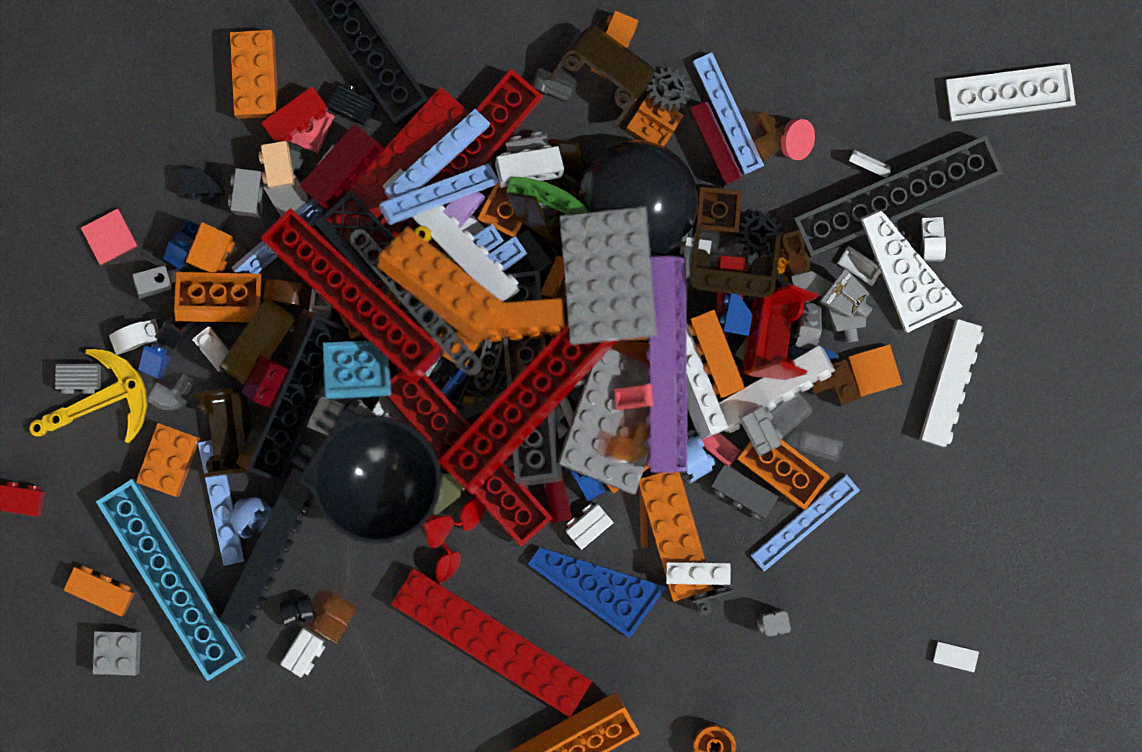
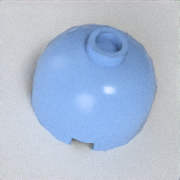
[231,497,273,539]

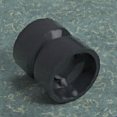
[280,594,316,629]

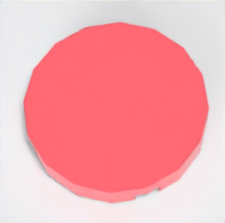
[780,118,815,160]

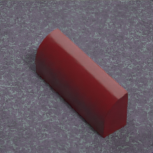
[689,102,743,188]
[299,124,384,211]
[543,470,572,523]

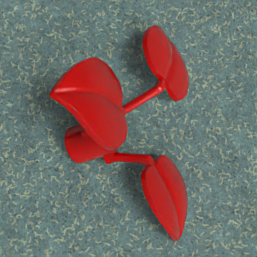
[422,498,485,584]

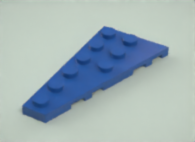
[528,547,666,638]

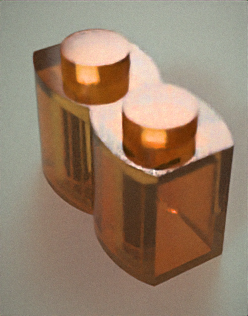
[781,230,810,276]
[313,594,358,644]

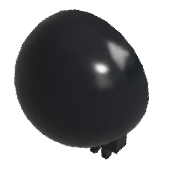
[574,139,699,257]
[291,407,442,544]

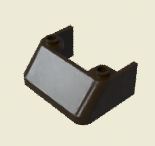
[549,26,654,128]
[507,139,586,241]
[689,225,781,298]
[219,298,299,385]
[190,389,251,478]

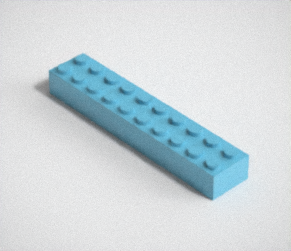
[96,479,246,681]

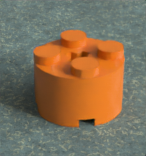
[693,724,736,752]

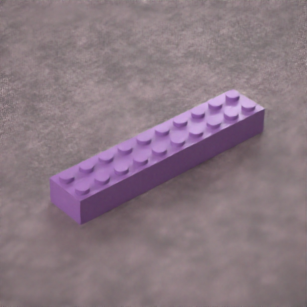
[647,257,688,472]

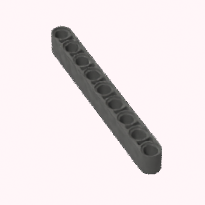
[350,229,482,375]

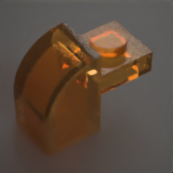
[754,111,785,162]
[604,422,649,463]

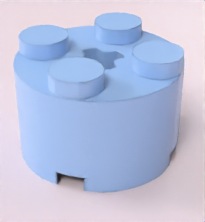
[680,435,715,484]

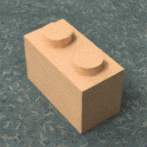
[259,141,295,189]

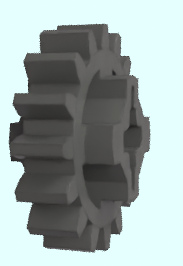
[646,67,692,113]

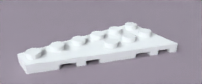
[860,210,963,333]

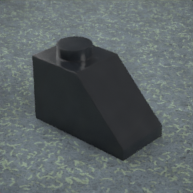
[157,313,198,350]

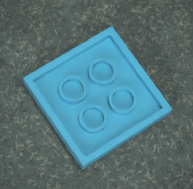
[323,341,391,399]

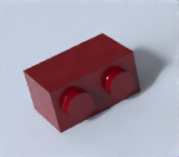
[242,355,288,407]

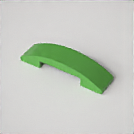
[506,177,589,216]

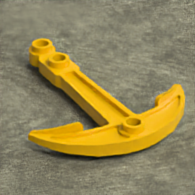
[29,349,148,443]

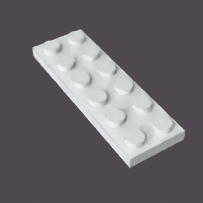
[945,64,1076,122]

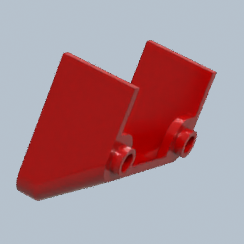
[743,284,818,380]

